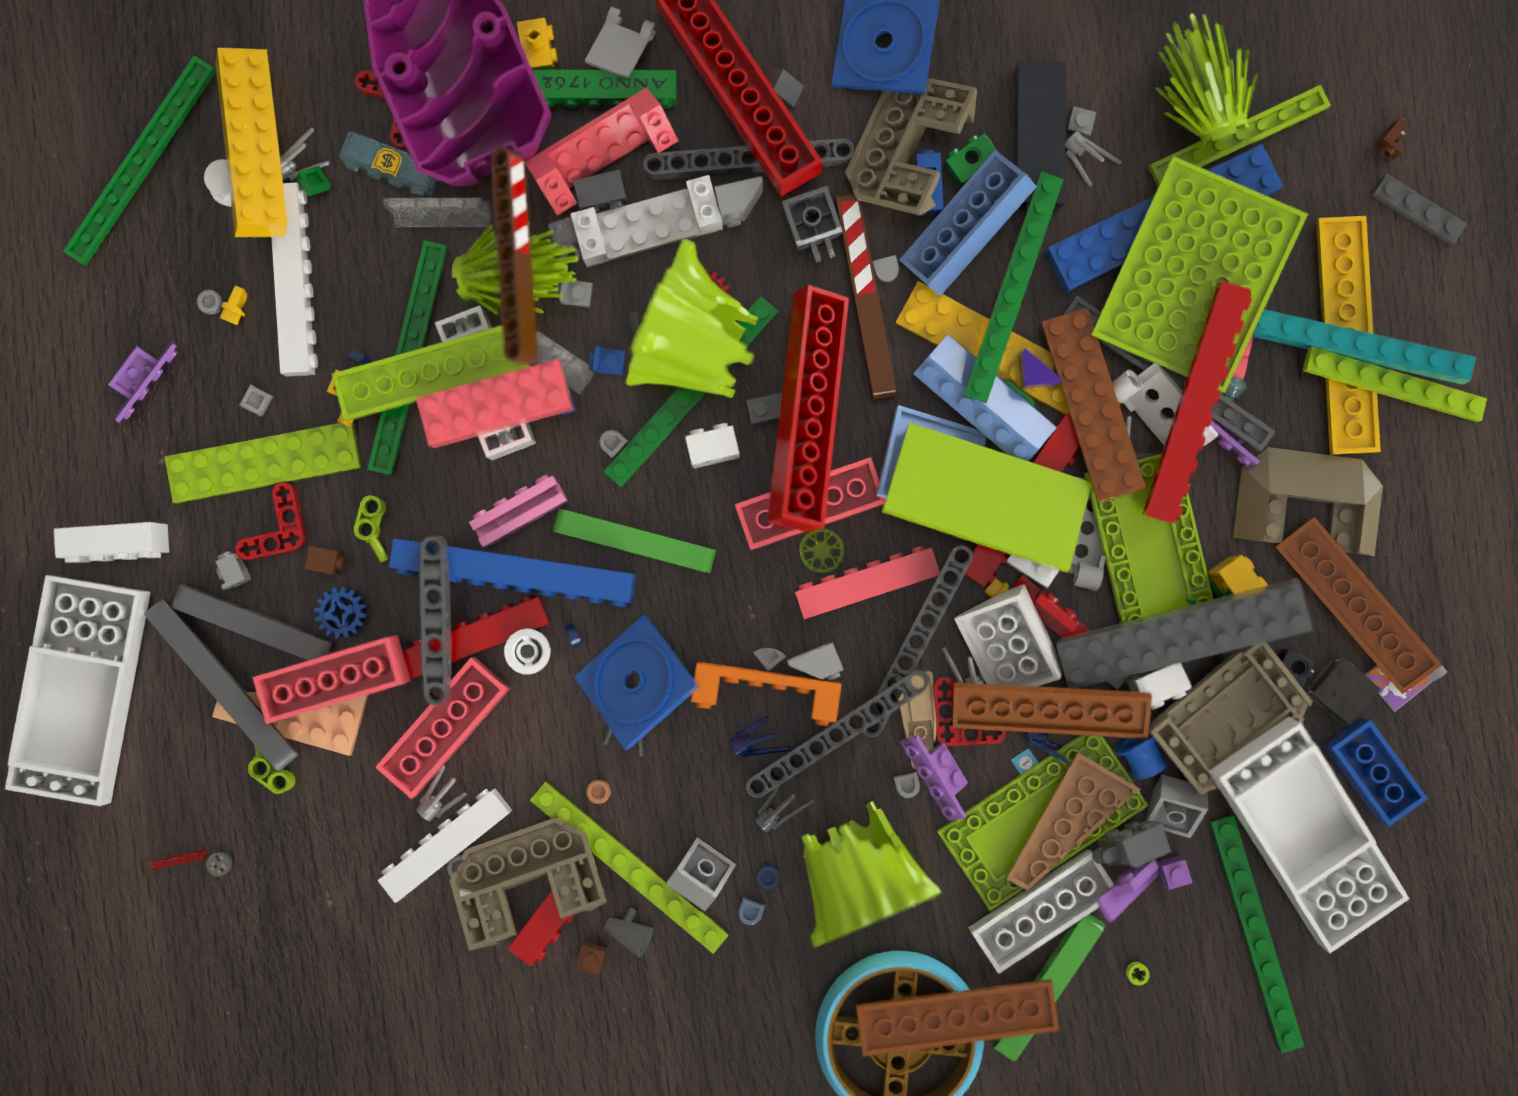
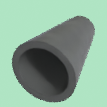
[604,907,654,957]

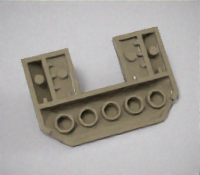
[845,78,977,215]
[1232,447,1383,556]
[449,818,607,951]

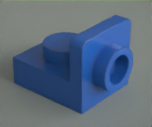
[589,346,626,376]

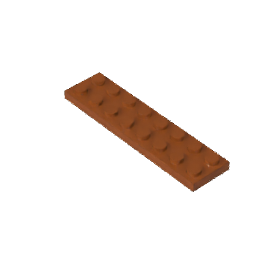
[1041,308,1146,503]
[1275,516,1442,695]
[953,682,1152,739]
[856,979,1059,1056]

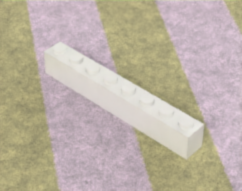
[272,183,318,377]

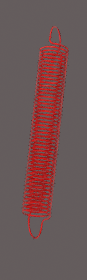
[143,849,213,870]

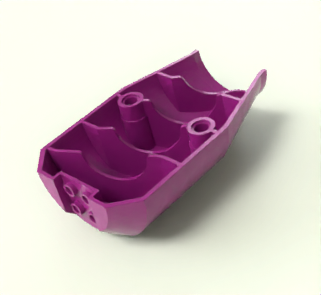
[363,0,551,186]

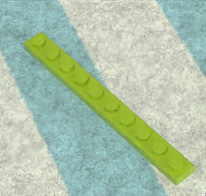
[530,781,729,954]

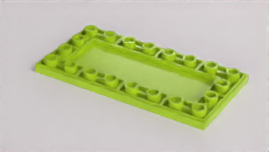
[882,422,1092,572]
[1084,453,1213,623]
[936,735,1149,911]

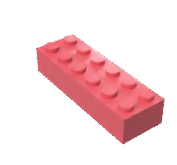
[416,359,574,448]
[735,457,886,550]
[253,635,411,724]
[375,657,511,799]

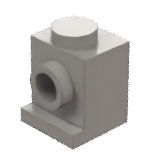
[215,551,252,590]

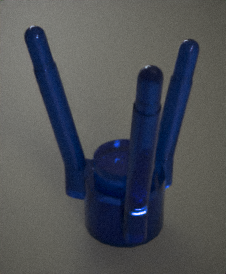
[730,716,791,758]
[1026,732,1071,764]

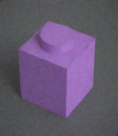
[1156,855,1192,890]

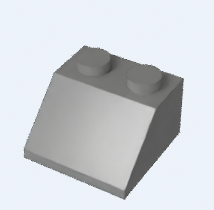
[715,176,763,227]
[787,642,844,681]
[1145,775,1208,838]
[666,837,736,911]

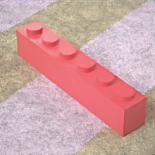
[795,545,940,619]

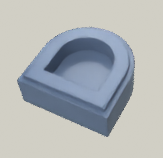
[738,897,765,925]

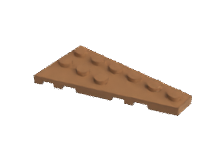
[1005,752,1140,891]

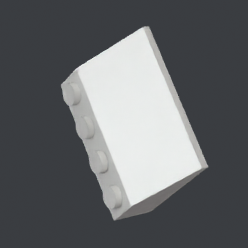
[954,585,1063,687]

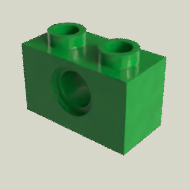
[944,133,998,189]

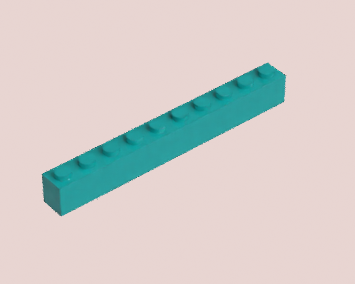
[1253,309,1476,385]

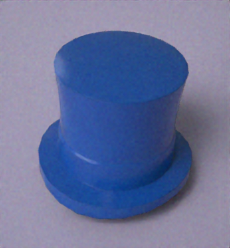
[1115,732,1167,780]

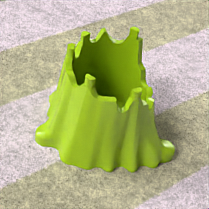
[626,239,758,398]
[801,801,941,947]

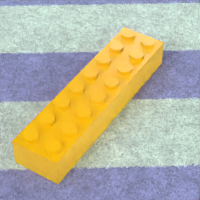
[215,48,288,237]

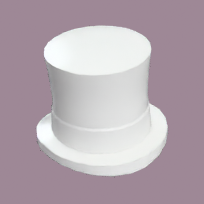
[204,159,232,207]
[504,629,551,674]

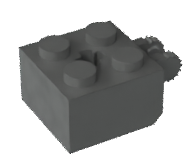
[781,186,842,263]
[1092,821,1171,867]

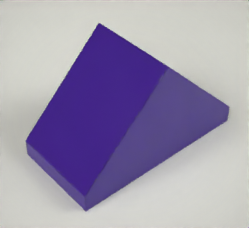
[1019,348,1062,389]

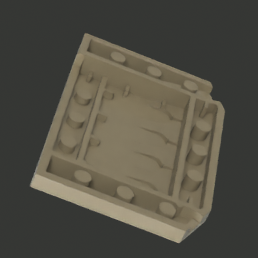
[1149,642,1312,795]

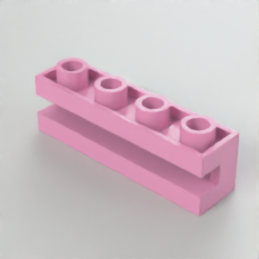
[469,475,569,548]

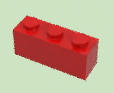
[508,891,576,966]

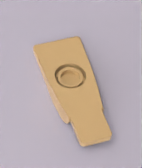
[895,671,936,769]

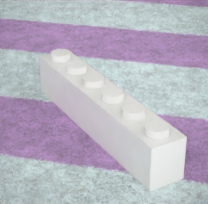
[378,788,513,903]

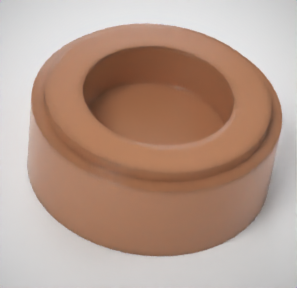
[586,779,611,804]

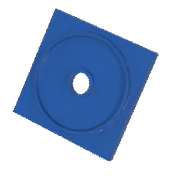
[831,0,940,94]
[574,615,700,750]

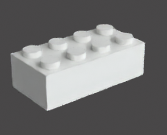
[54,522,169,563]

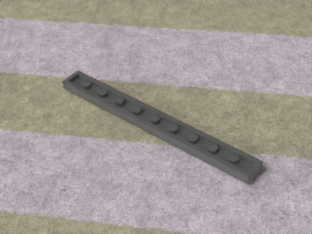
[1063,295,1276,452]

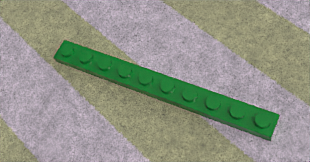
[63,56,216,266]
[963,171,1064,403]
[367,240,448,476]
[603,296,779,488]
[1209,814,1305,1053]

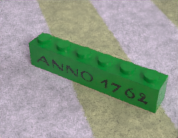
[534,70,677,109]

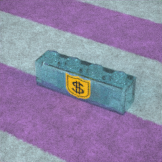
[339,131,438,197]

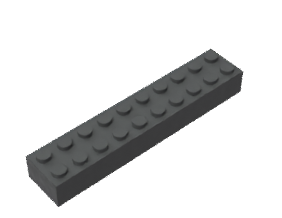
[1056,578,1313,689]

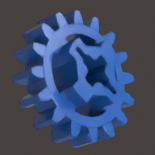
[314,587,368,639]

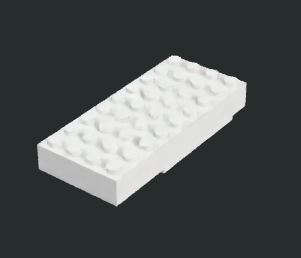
[5,575,150,806]
[1209,717,1409,953]

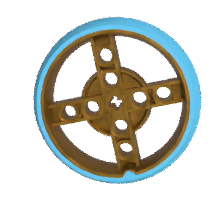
[815,951,984,1096]

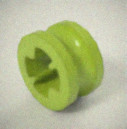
[1126,961,1150,986]

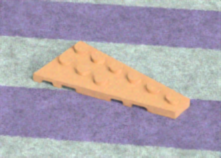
[212,692,369,756]

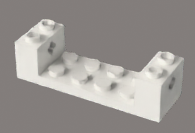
[571,175,723,267]
[435,306,536,460]

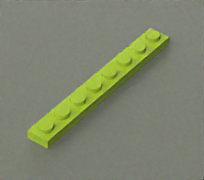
[1148,85,1331,186]
[1303,347,1487,422]

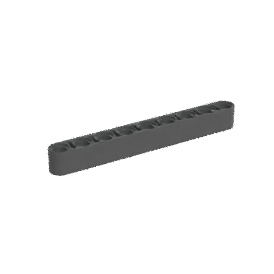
[643,138,854,180]
[861,545,973,737]
[144,598,298,772]
[746,670,929,798]

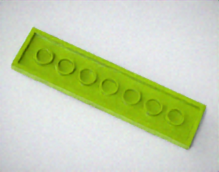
[332,326,530,421]
[165,423,361,504]

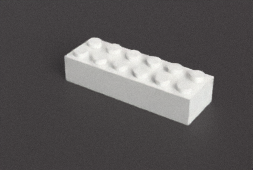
[968,848,1113,974]

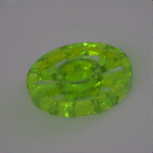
[800,529,844,573]

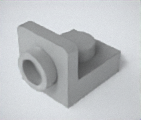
[556,281,593,308]

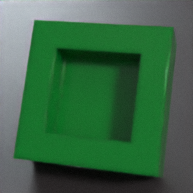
[296,166,331,196]

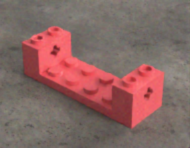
[525,87,678,215]

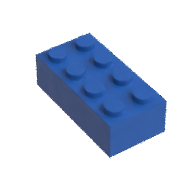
[1322,718,1428,827]

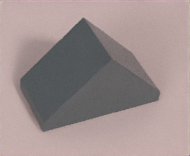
[761,66,804,108]

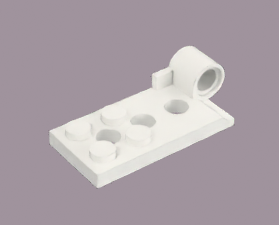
[1112,363,1218,447]

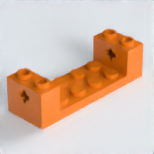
[691,662,841,726]

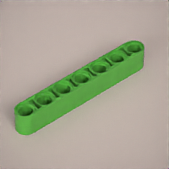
[552,508,716,573]
[992,913,1105,1062]

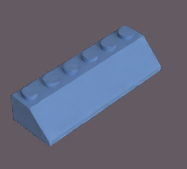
[899,150,1037,296]
[914,334,1057,461]

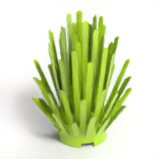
[1155,14,1258,147]
[452,222,578,315]

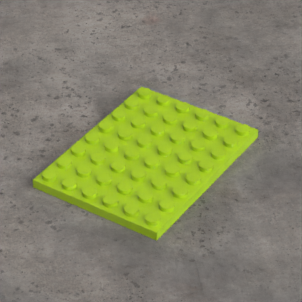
[1091,156,1308,393]

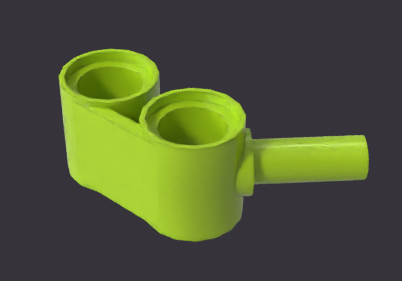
[354,496,389,563]
[248,745,295,794]

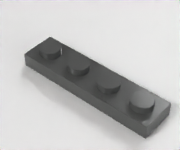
[1371,174,1467,245]

